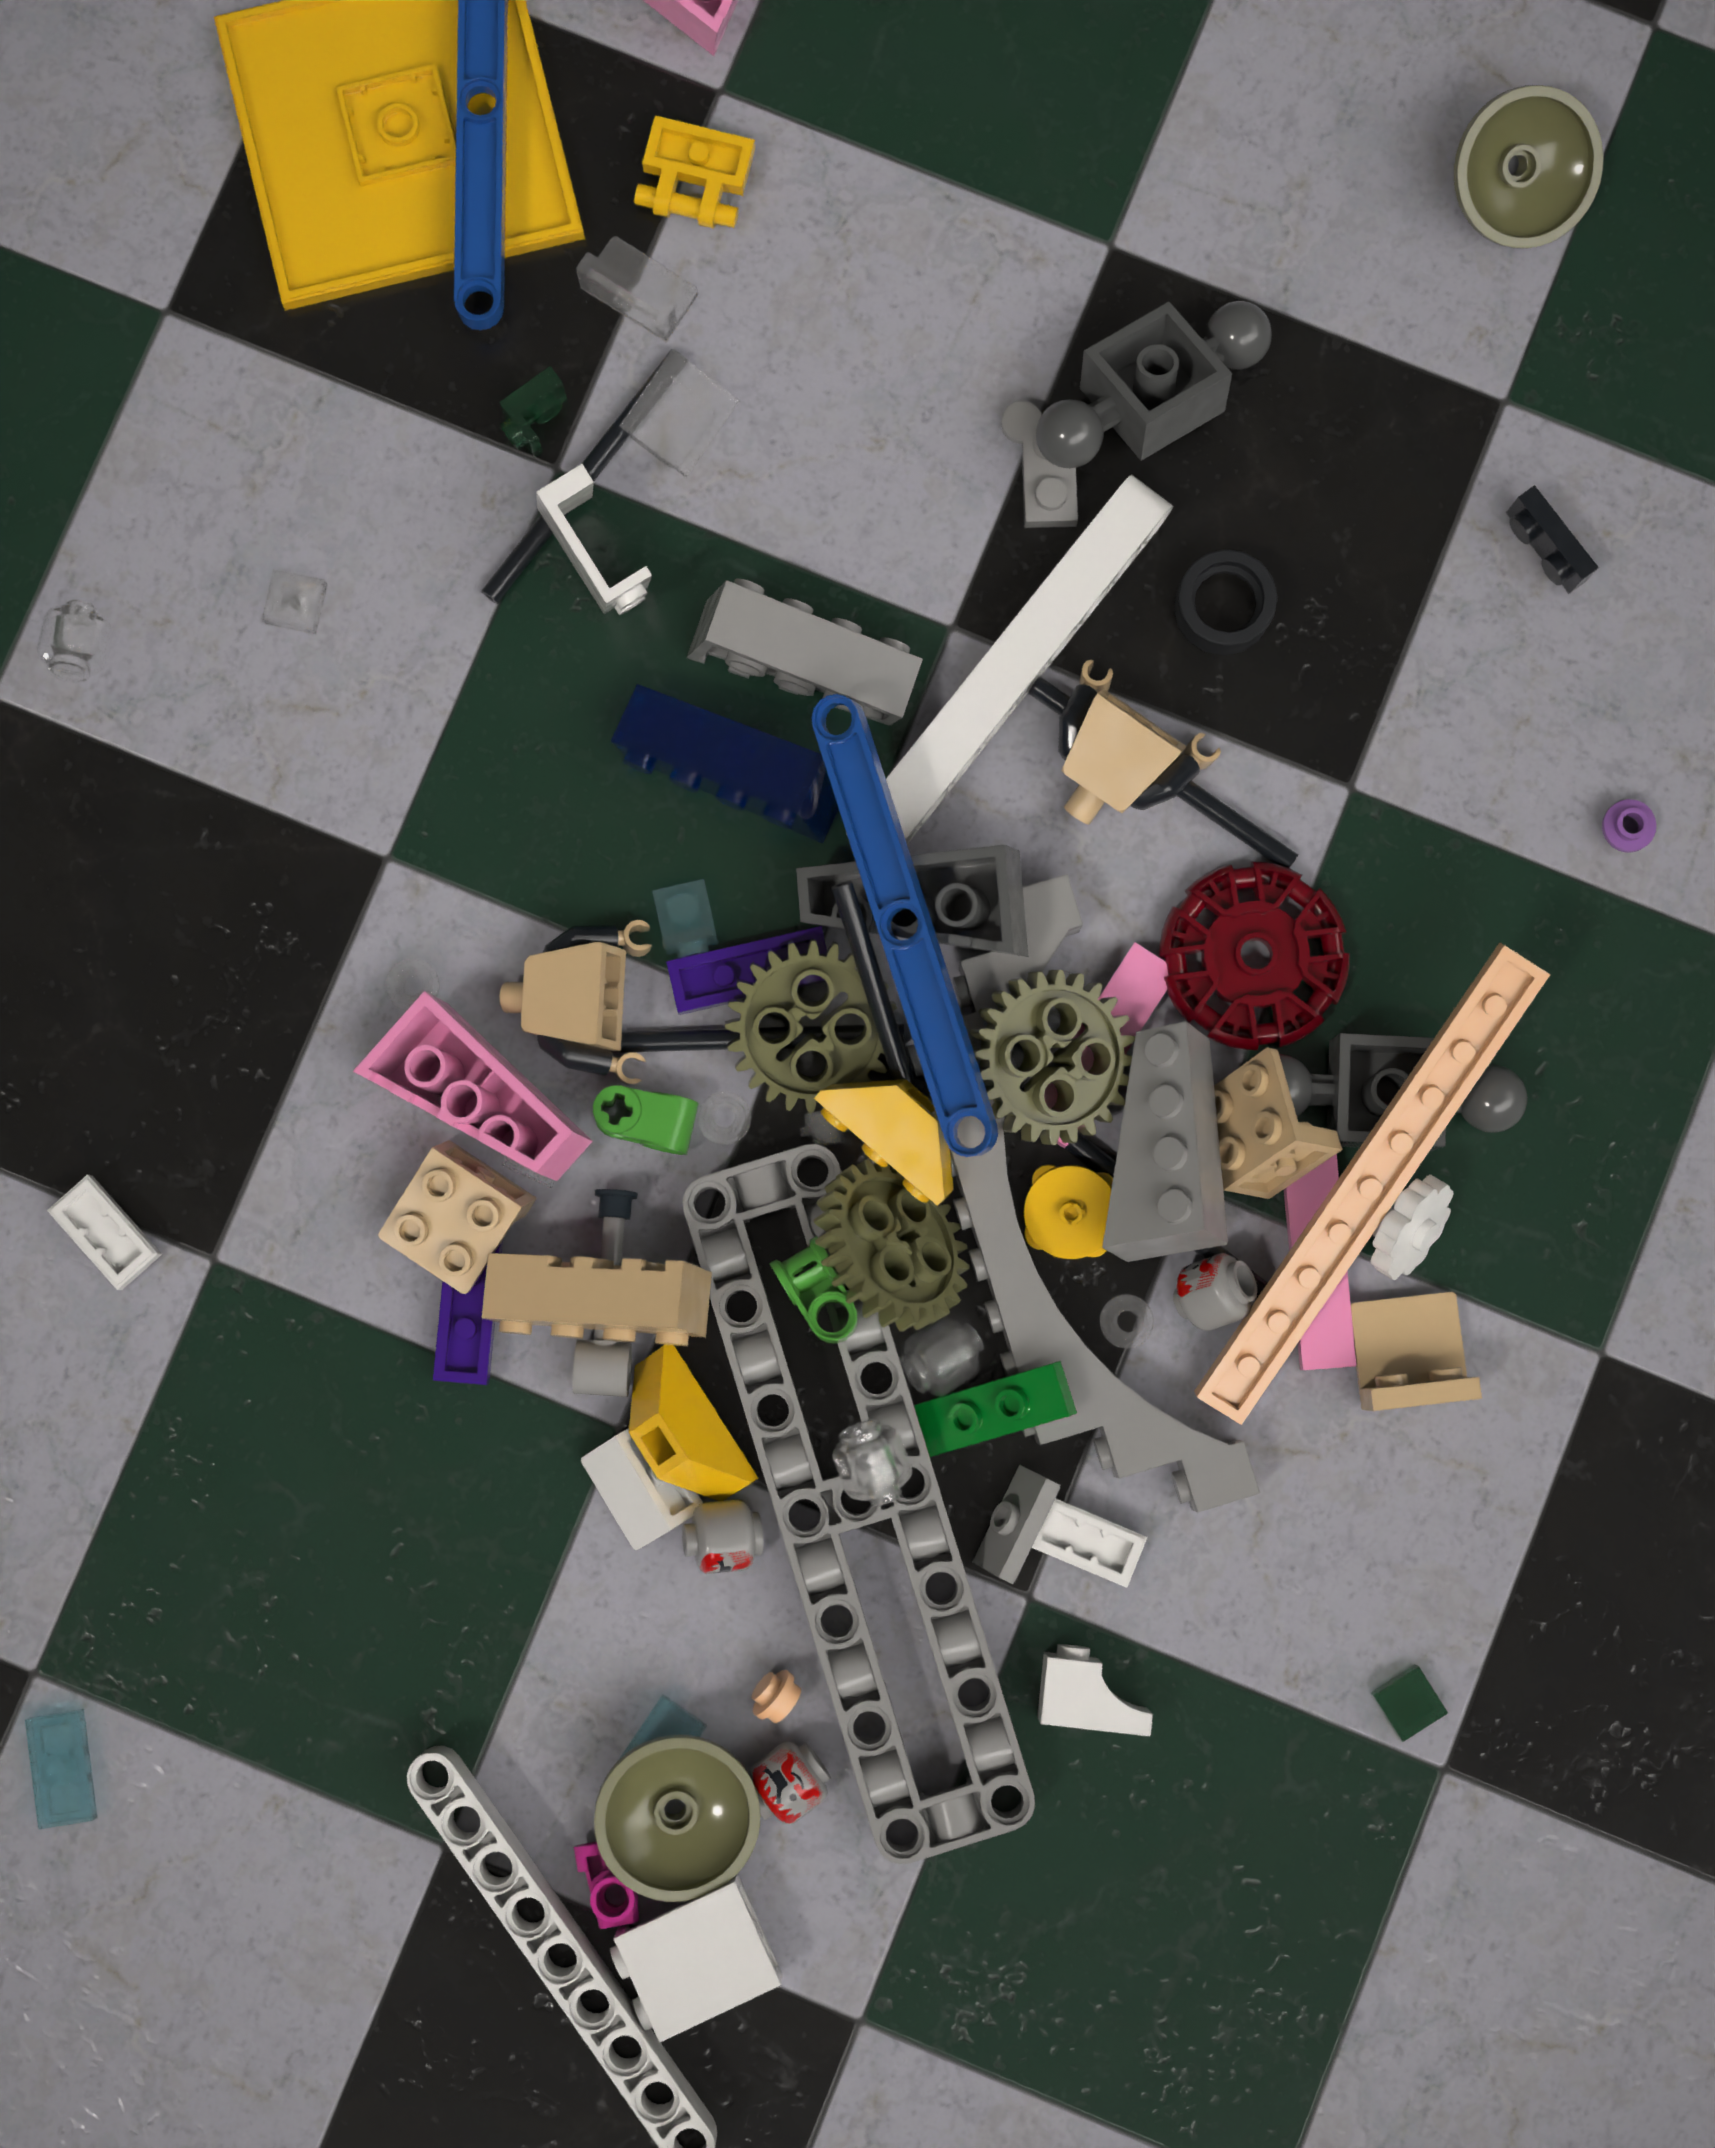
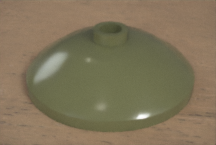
[1453,85,1603,248]
[594,1735,761,1902]

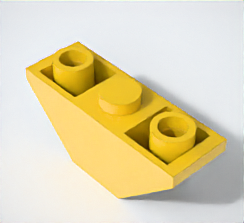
[814,1079,953,1206]
[629,1345,758,1501]

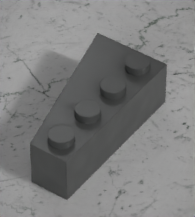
[796,845,1029,957]

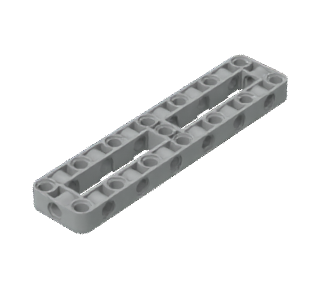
[682,1144,1035,1864]

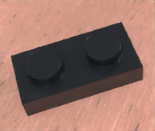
[1506,485,1599,594]

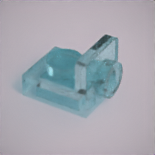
[652,879,718,959]

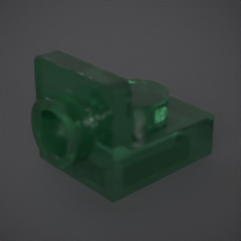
[499,366,567,458]

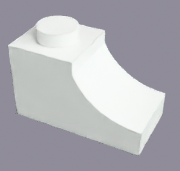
[1037,1644,1153,1736]

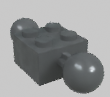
[1036,301,1272,469]
[1279,1033,1527,1151]

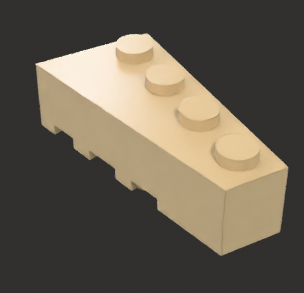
[482,1253,712,1346]

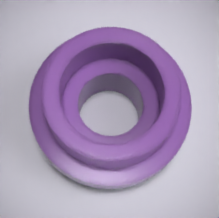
[1602,799,1656,853]

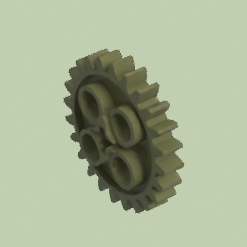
[725,939,899,1114]
[970,970,1135,1145]
[814,1159,969,1331]

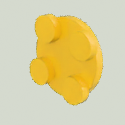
[1024,1164,1113,1259]

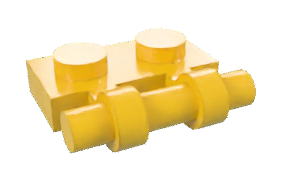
[634,116,755,229]

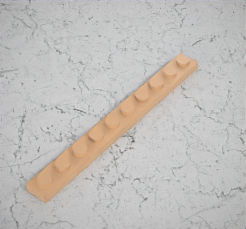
[1194,942,1550,1425]

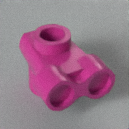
[574,1841,639,1929]

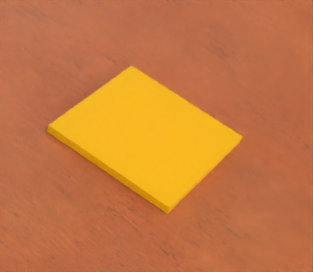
[214,0,585,310]

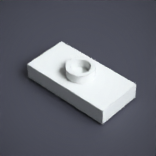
[47,1174,162,1290]
[1032,1498,1147,1588]

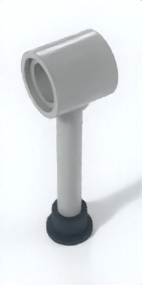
[572,1189,638,1397]

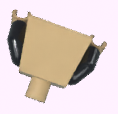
[1058,660,1221,825]
[499,920,652,1084]

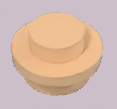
[752,1670,801,1723]

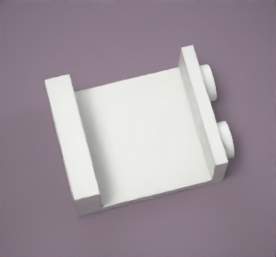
[536,464,652,615]
[610,1874,782,2043]

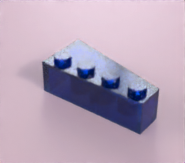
[611,684,839,844]

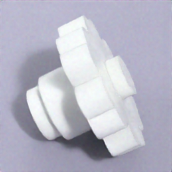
[1370,1174,1453,1280]

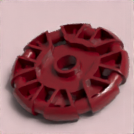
[1159,861,1350,1050]

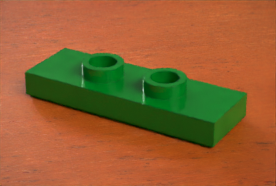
[914,1361,1077,1457]

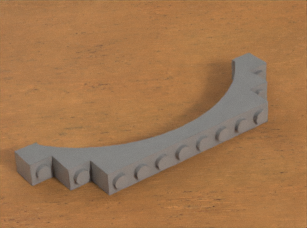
[907,874,1260,1512]

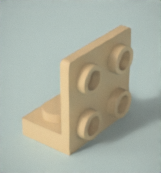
[1214,1048,1342,1199]
[378,1140,537,1294]
[1351,1292,1482,1411]

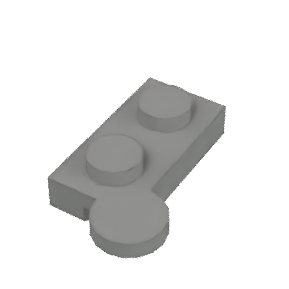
[1001,401,1078,528]

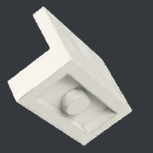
[581,1428,703,1550]

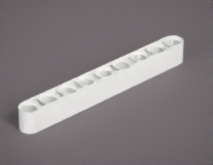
[846,474,1173,845]
[407,1746,717,2148]

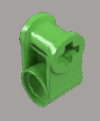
[593,1085,699,1155]
[769,1236,858,1343]

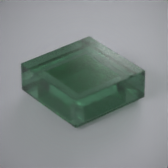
[1370,1664,1448,1742]

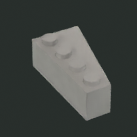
[687,579,923,726]
[1102,1021,1228,1262]

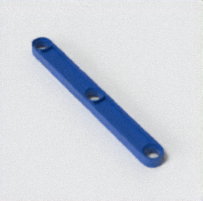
[454,0,508,330]
[812,694,998,1157]

